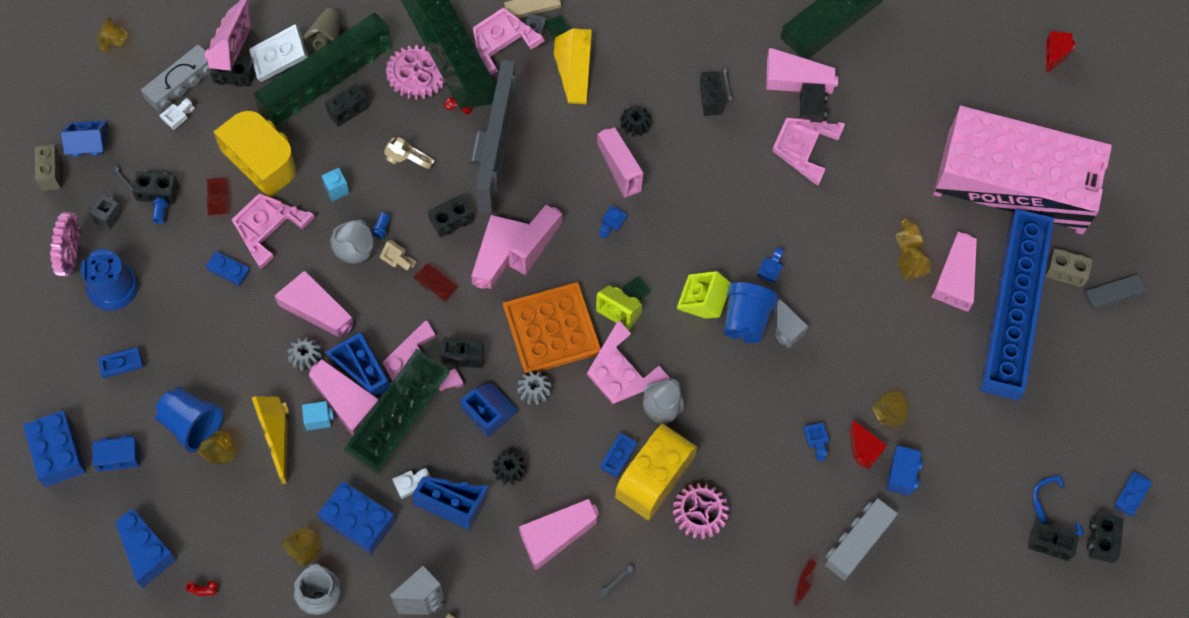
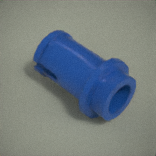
[152,198,168,224]
[372,213,391,239]

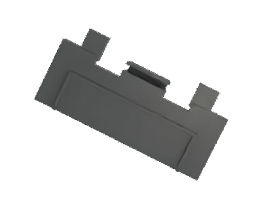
[470,60,517,215]

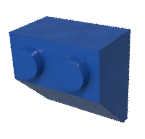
[61,120,108,157]

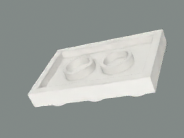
[249,24,308,82]

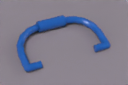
[1033,475,1084,536]

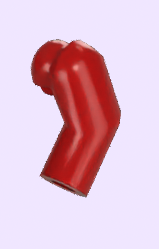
[444,97,473,115]
[186,581,219,596]

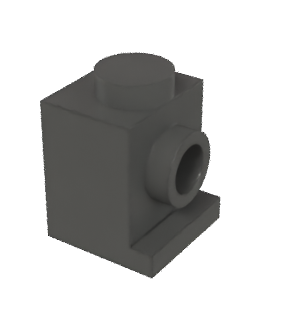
[522,13,546,45]
[89,195,122,229]

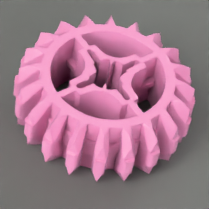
[673,483,729,540]

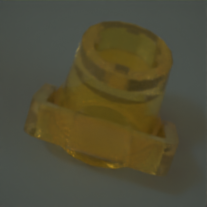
[97,17,127,52]
[895,218,925,251]
[897,246,931,281]
[872,391,909,427]
[197,431,235,465]
[282,528,321,566]

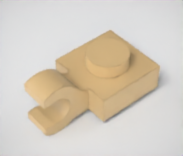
[380,240,417,270]

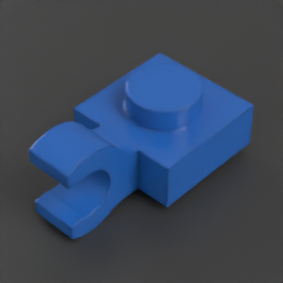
[599,205,628,239]
[757,247,784,284]
[803,423,829,461]

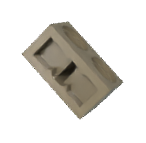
[35,144,61,191]
[1045,249,1093,287]

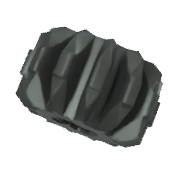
[620,105,652,137]
[492,450,527,486]

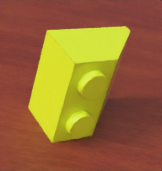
[677,271,731,319]
[596,285,642,330]

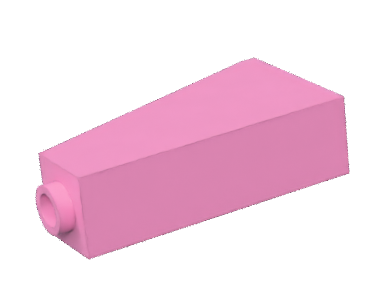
[766,48,838,94]
[597,127,643,198]
[508,205,562,275]
[471,215,528,289]
[932,232,977,312]
[275,271,354,338]
[309,359,380,437]
[519,499,599,570]

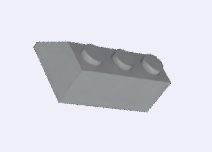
[390,566,445,615]

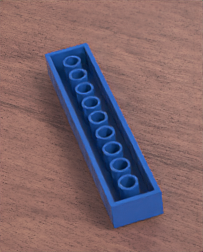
[979,209,1054,401]

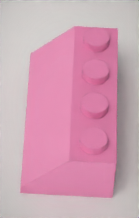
[205,0,251,71]

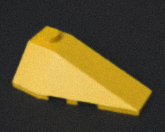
[554,28,592,104]
[252,396,289,484]

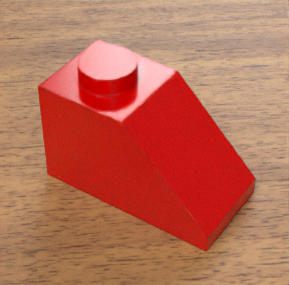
[1046,31,1075,72]
[849,421,887,470]

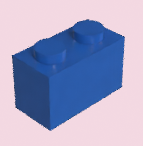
[92,435,140,472]
[886,446,923,496]

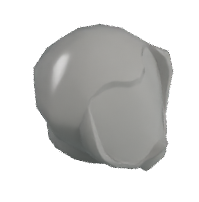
[330,219,373,264]
[643,379,684,425]
[294,564,341,615]

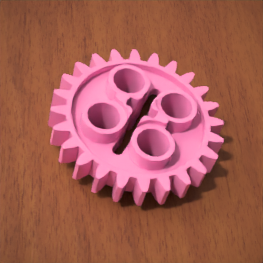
[386,45,447,100]
[50,212,80,277]

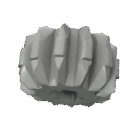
[287,336,322,371]
[517,371,551,406]

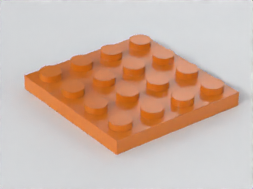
[502,282,601,375]

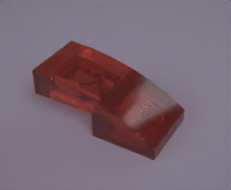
[206,178,228,216]
[413,263,458,302]
[793,559,817,606]

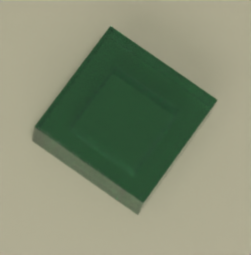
[546,15,570,39]
[623,276,650,300]

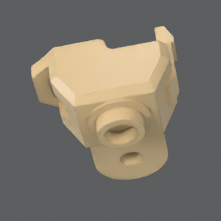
[384,137,435,169]

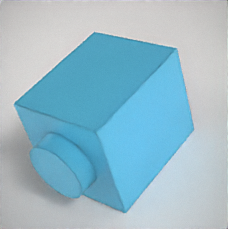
[321,168,349,201]
[302,401,334,431]

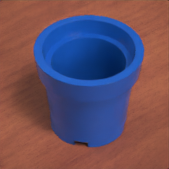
[81,249,139,311]
[724,282,779,343]
[154,387,224,452]

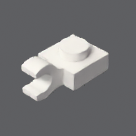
[159,98,195,130]
[392,468,431,499]

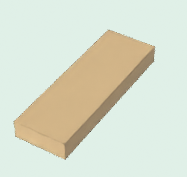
[504,0,561,18]

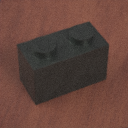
[799,83,828,123]

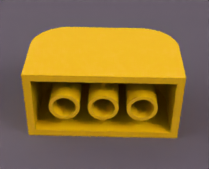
[213,111,297,198]
[615,424,698,521]

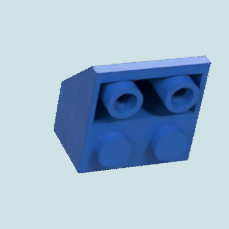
[460,383,518,437]

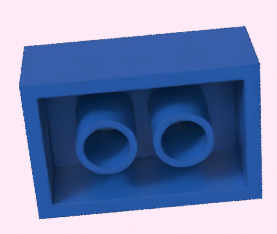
[23,410,86,487]
[317,481,396,555]

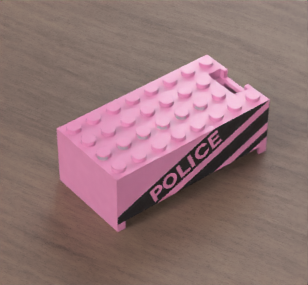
[933,106,1112,235]

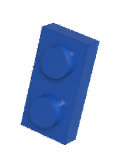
[205,251,250,287]
[98,347,143,379]
[600,433,638,478]
[1113,472,1153,517]

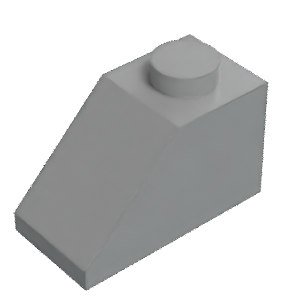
[775,300,808,348]

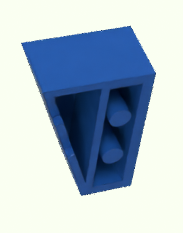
[325,332,393,398]
[413,477,488,530]
[115,508,176,588]

